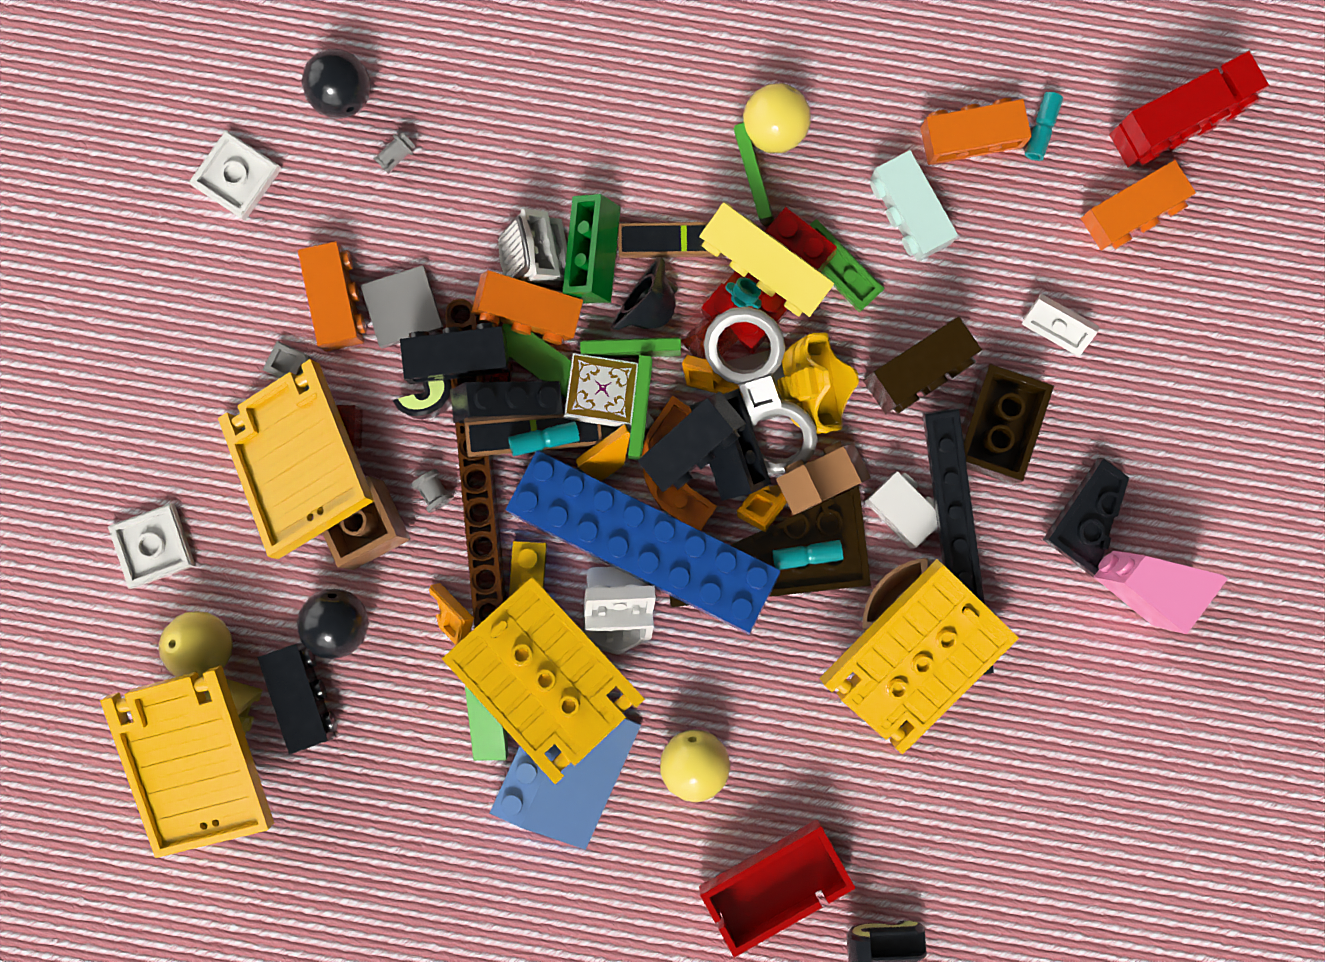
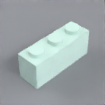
[870,150,959,262]

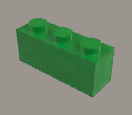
[563,194,621,304]

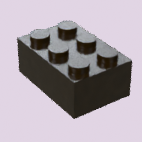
[864,316,982,415]
[961,364,1054,485]

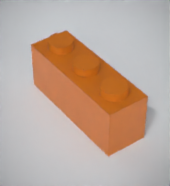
[920,98,1032,165]
[1081,160,1196,251]
[298,241,367,352]
[471,270,583,345]

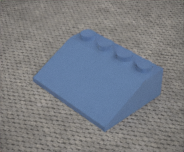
[489,718,641,850]

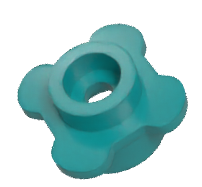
[726,277,762,309]

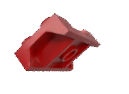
[701,207,837,354]

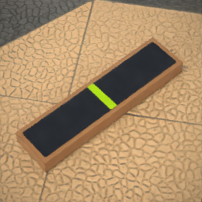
[618,222,727,258]
[464,414,602,457]

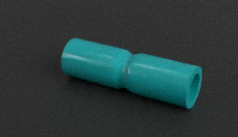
[1024,92,1063,161]
[508,421,580,457]
[773,540,843,570]

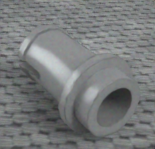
[373,132,416,174]

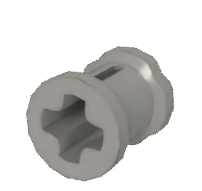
[411,469,454,513]

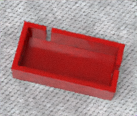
[1109,51,1269,168]
[699,819,856,958]

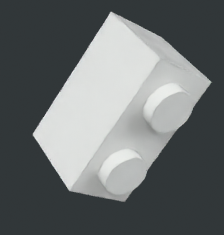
[864,471,938,549]

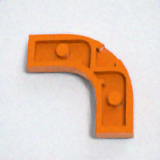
[642,395,717,531]

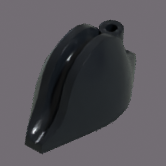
[610,257,678,330]

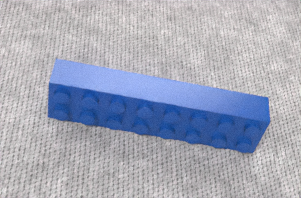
[505,451,780,635]

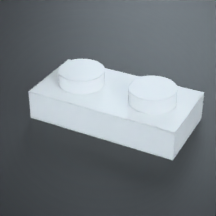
[1022,294,1099,356]

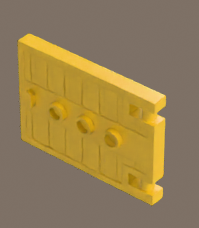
[218,359,374,559]
[819,559,1019,755]
[441,577,645,784]
[100,665,275,858]

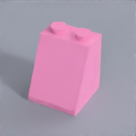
[1094,550,1228,634]

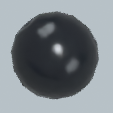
[301,49,371,119]
[297,589,369,659]

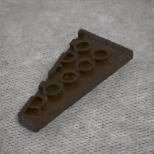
[669,486,871,607]

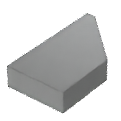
[263,341,310,391]

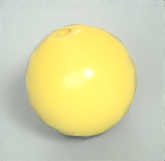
[743,83,811,153]
[159,611,233,678]
[660,730,731,802]

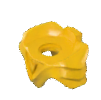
[777,332,859,434]

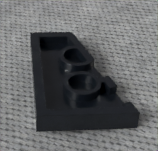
[1042,458,1129,577]

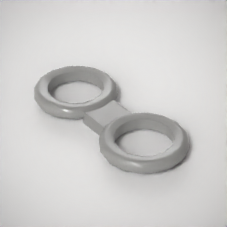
[704,306,818,474]

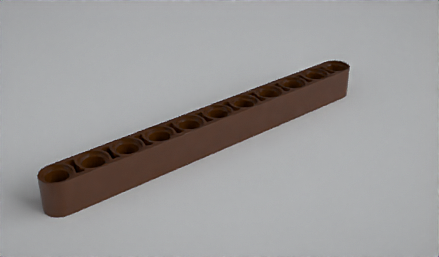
[445,299,507,638]

